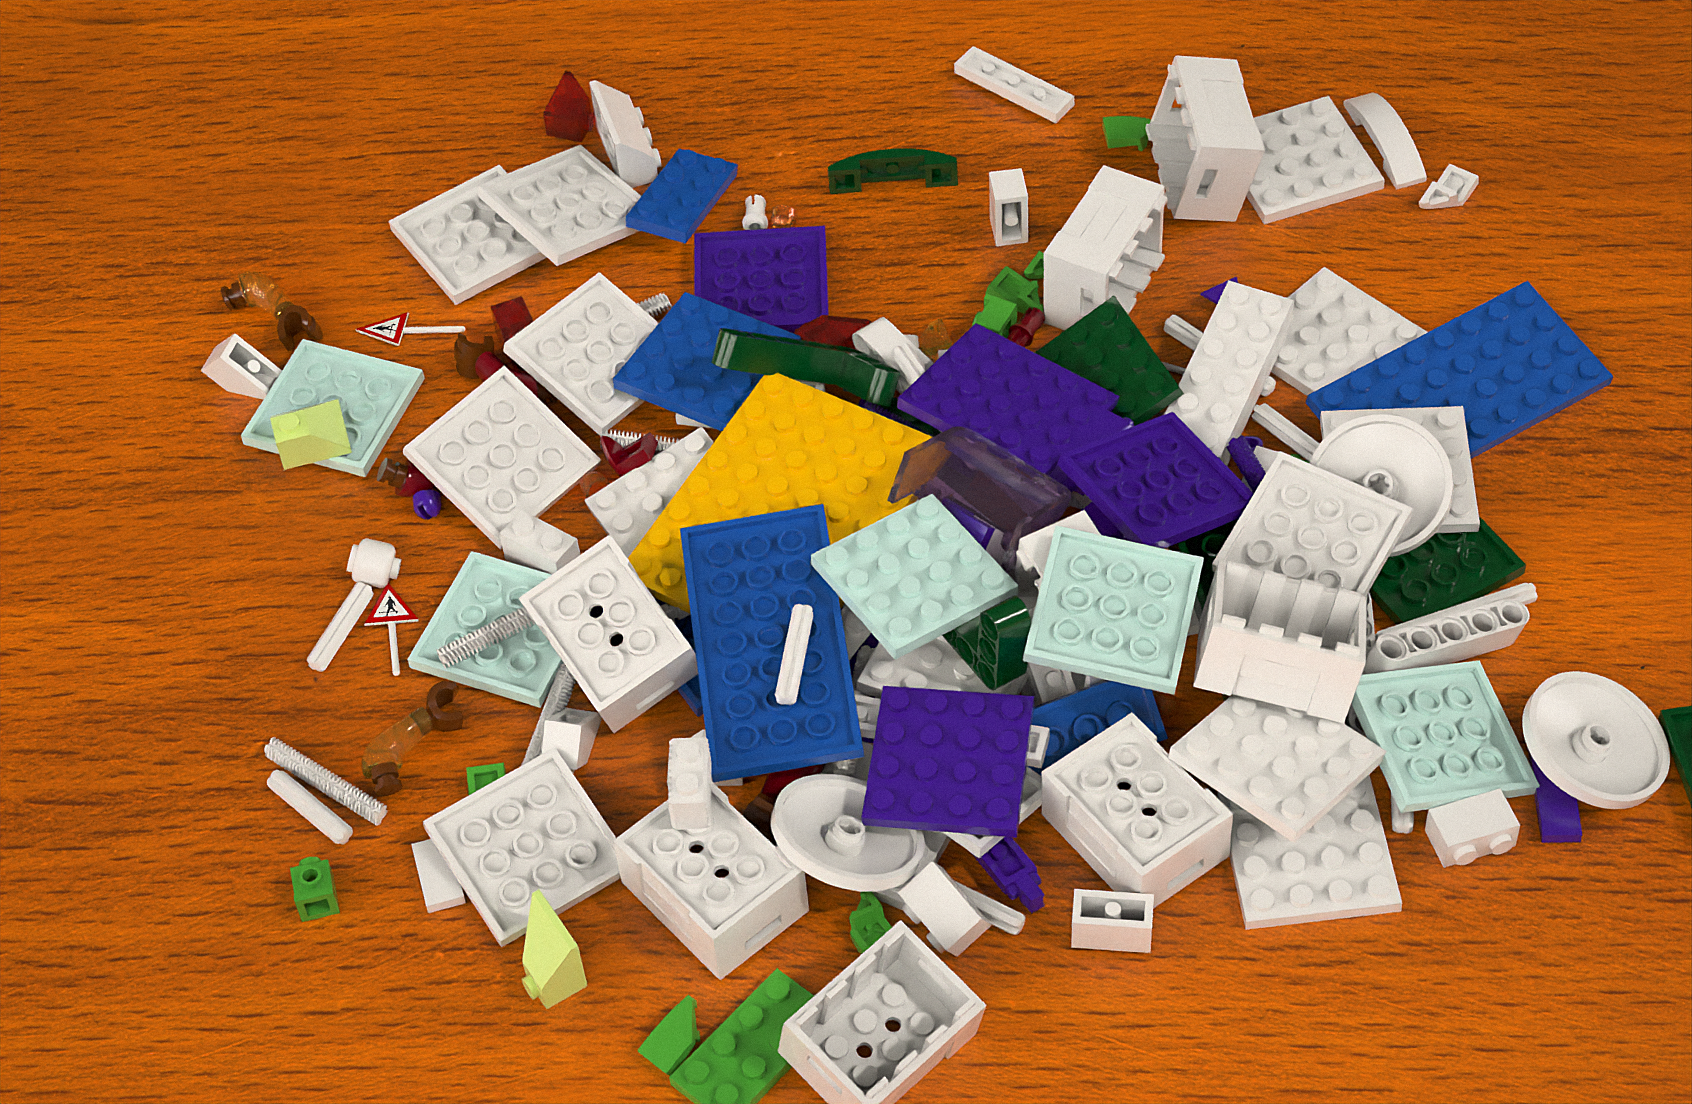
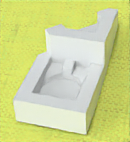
[1419,163,1479,209]

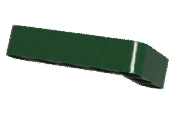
[711,328,900,406]
[942,595,1031,691]

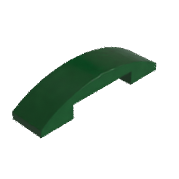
[828,148,958,194]

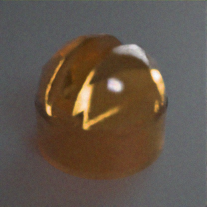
[771,205,798,229]
[579,471,610,498]
[1153,690,1181,720]

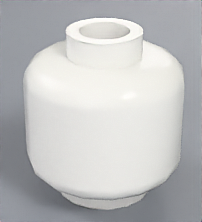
[347,538,402,588]

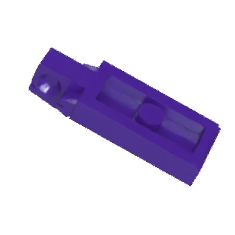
[971,837,1045,913]

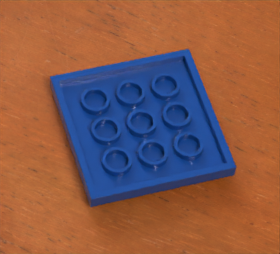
[613,292,801,431]

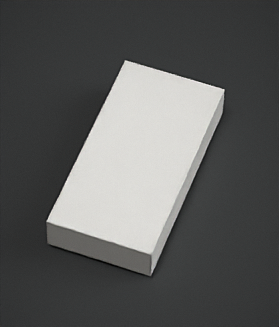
[411,839,466,913]

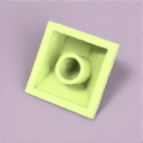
[270,399,352,470]
[522,890,588,1009]

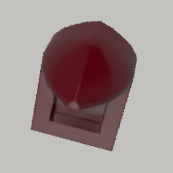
[600,432,658,477]

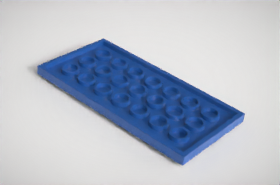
[1306,281,1613,459]
[680,504,865,783]

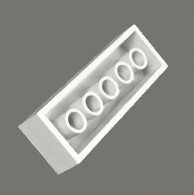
[1164,281,1293,466]

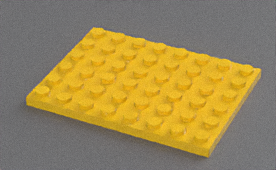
[628,373,950,614]

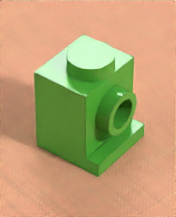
[972,294,1017,338]
[290,857,340,922]

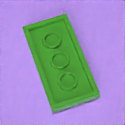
[669,968,814,1104]

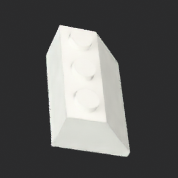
[589,80,662,188]

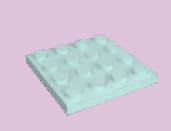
[241,339,425,477]
[811,494,1019,660]
[1023,525,1204,695]
[407,551,565,708]
[1351,660,1540,813]

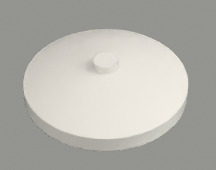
[1309,414,1454,557]
[1522,671,1670,809]
[771,774,925,892]

